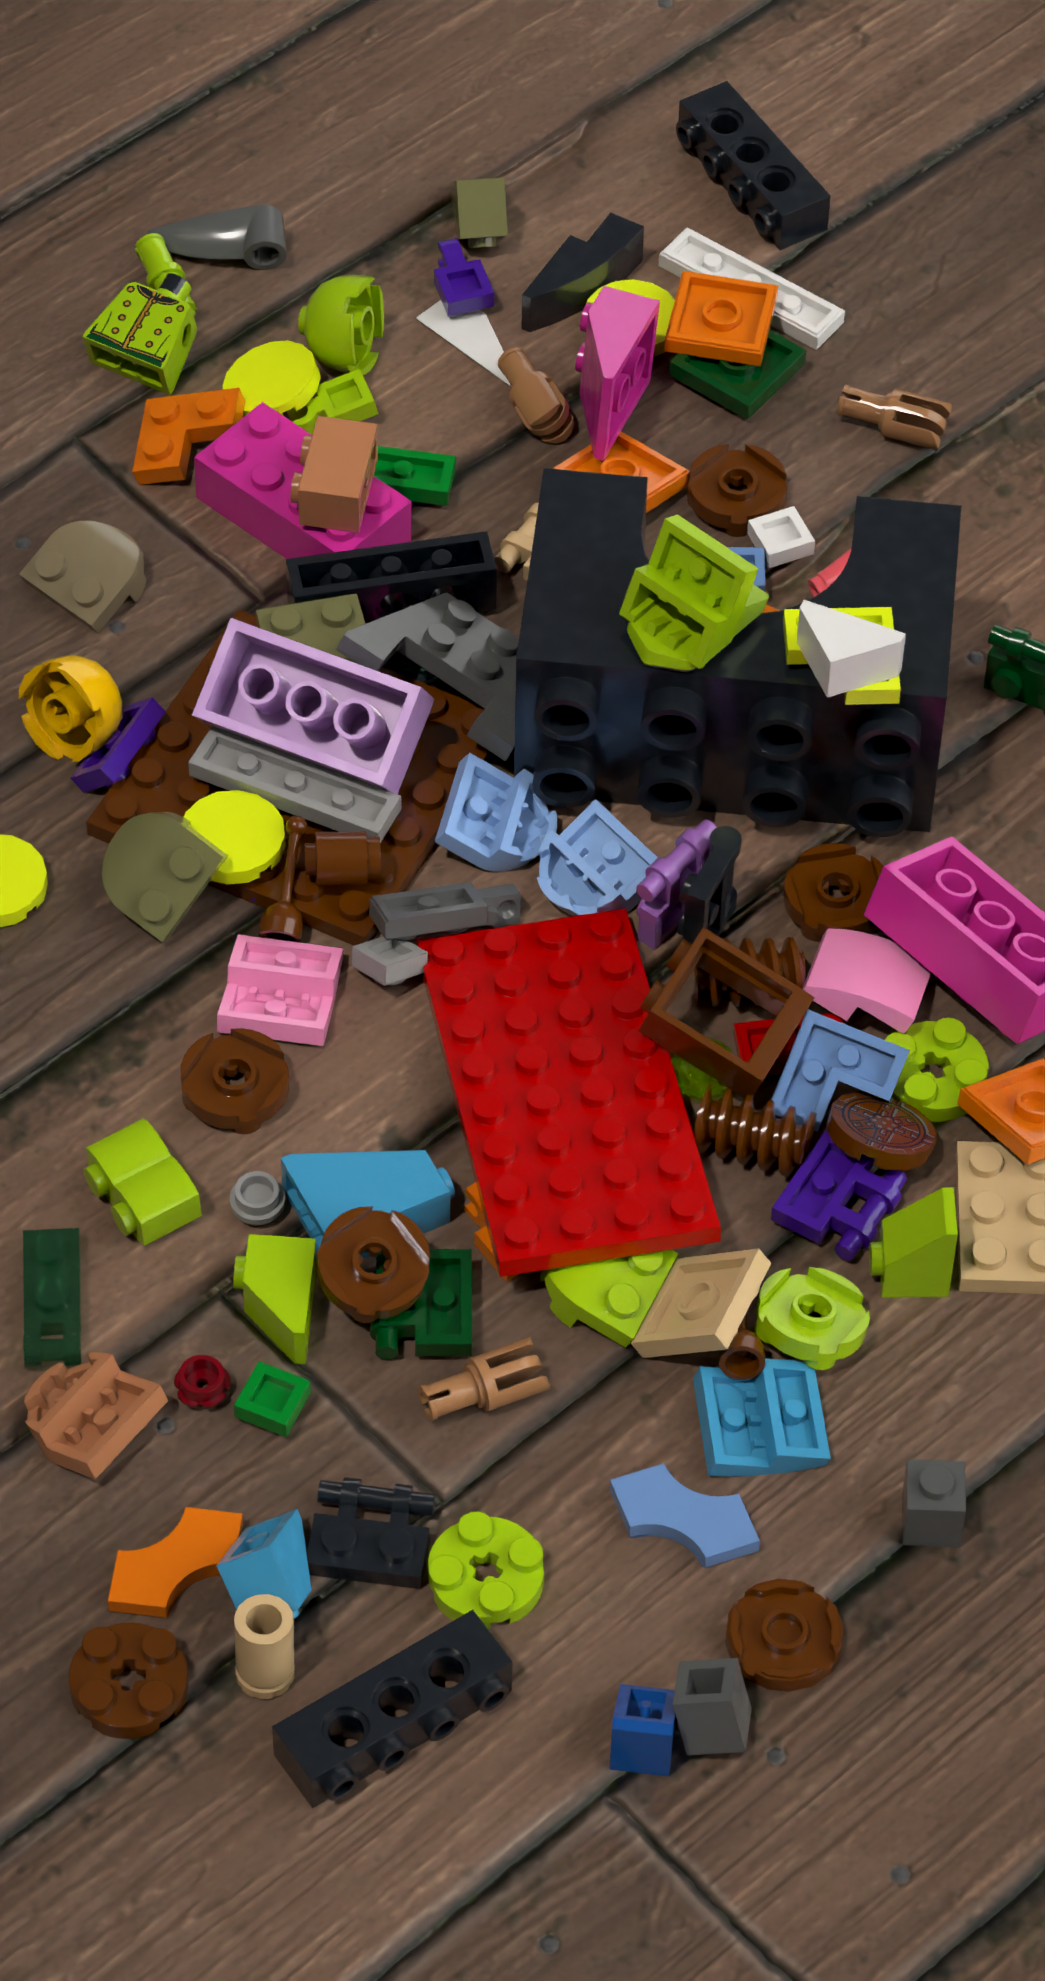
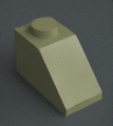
[450,177,508,248]

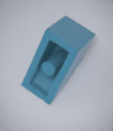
[216,1509,312,1619]

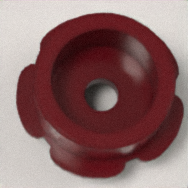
[174,1355,231,1408]

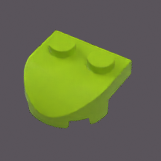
[540,1250,679,1348]

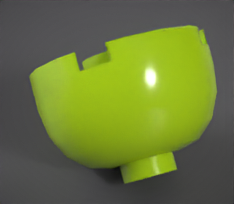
[298,275,384,375]

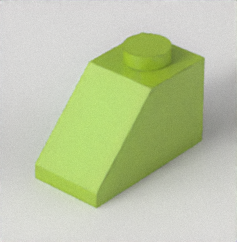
[869,1187,958,1298]
[233,1234,317,1364]

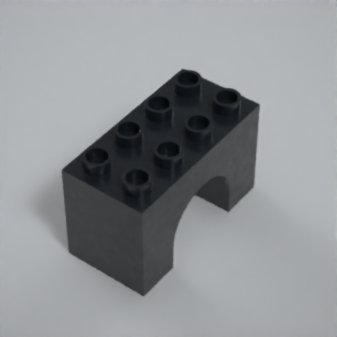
[514,468,962,837]

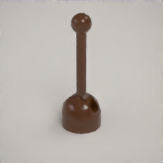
[258,816,307,942]
[719,1312,765,1380]

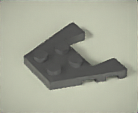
[336,592,519,761]

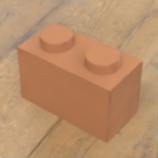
[290,416,378,533]

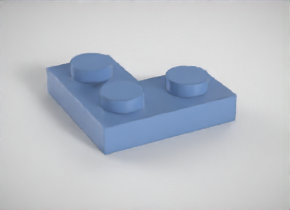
[771,1009,910,1132]

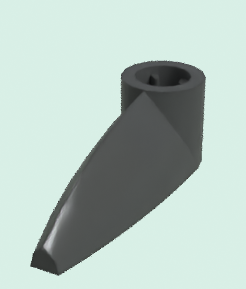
[147,205,287,270]

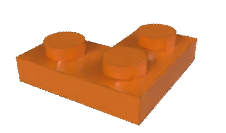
[132,388,245,485]

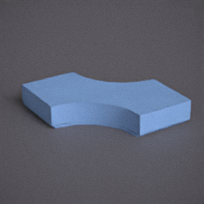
[609,1463,760,1568]

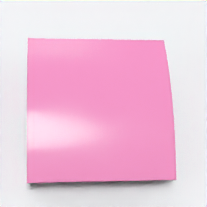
[802,928,931,1034]
[217,935,343,1046]

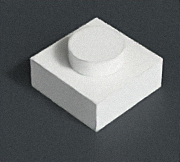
[747,506,815,569]

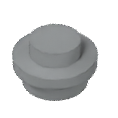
[230,1171,285,1225]

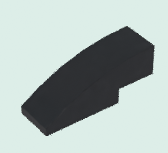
[521,212,644,332]

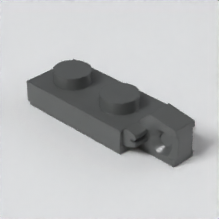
[369,882,521,941]

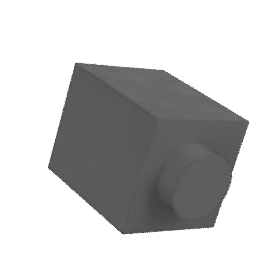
[902,1459,966,1547]
[672,1658,752,1755]

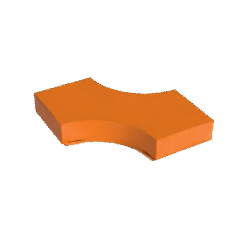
[108,1507,243,1618]

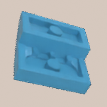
[693,1358,831,1477]

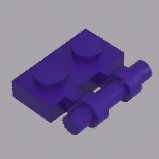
[771,1130,907,1261]

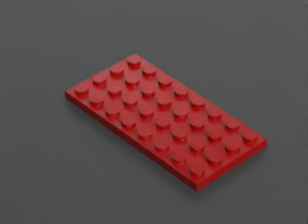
[417,908,721,1277]

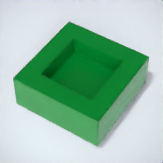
[234,1361,311,1437]

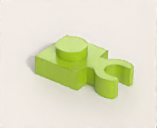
[287,369,379,435]

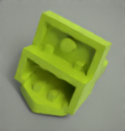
[619,514,769,672]

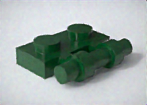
[983,624,1045,711]
[370,1249,472,1359]

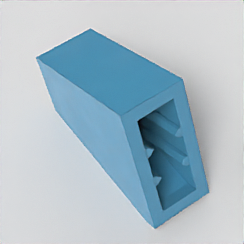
[281,1150,455,1258]

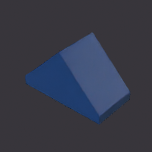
[610,1684,676,1776]

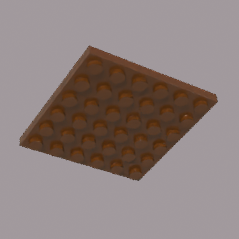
[86,610,495,946]

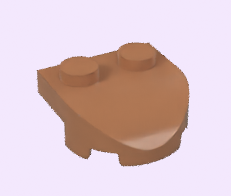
[24,1352,168,1479]

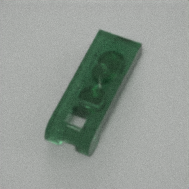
[23,1228,82,1368]

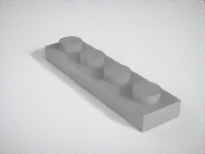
[188,726,402,843]

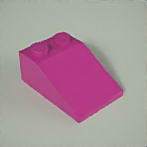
[575,286,660,461]

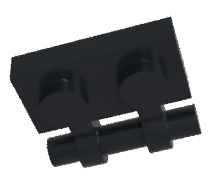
[307,1477,436,1589]

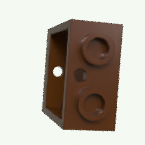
[638,927,815,1098]

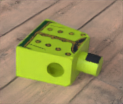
[82,273,197,395]

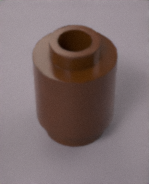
[304,831,381,886]

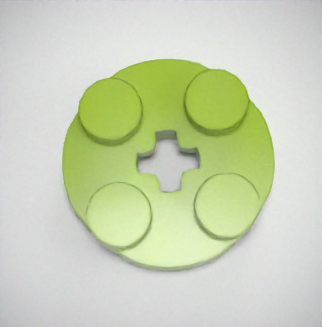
[885,1017,989,1122]
[754,1267,870,1370]
[428,1511,544,1629]

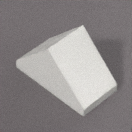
[797,600,906,698]

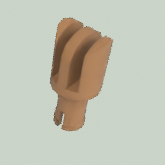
[497,347,574,444]
[837,384,953,451]
[418,1337,551,1421]

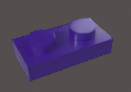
[70,697,166,793]

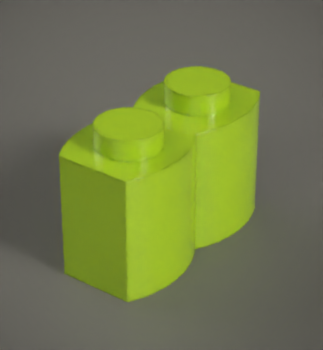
[83,1118,202,1246]

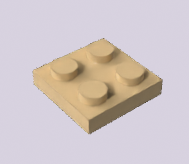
[631,1248,771,1358]

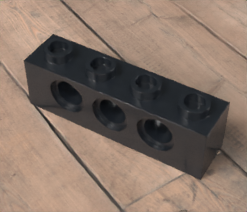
[676,81,831,251]
[286,531,497,623]
[272,1610,513,1809]

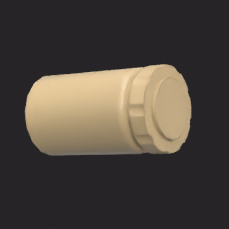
[234,1594,295,1699]

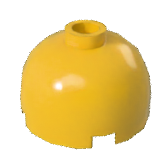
[19,655,122,762]

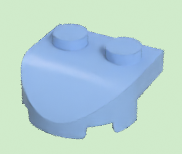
[435,753,557,872]
[537,799,658,916]

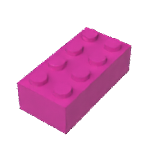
[194,402,411,559]
[864,836,1045,1044]

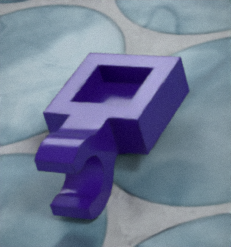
[434,238,494,317]

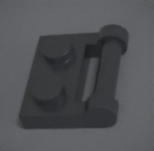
[677,826,742,944]

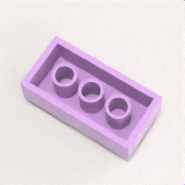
[192,618,435,794]

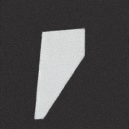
[416,300,512,387]

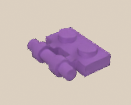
[636,820,717,950]

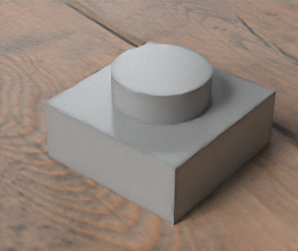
[352,936,428,986]

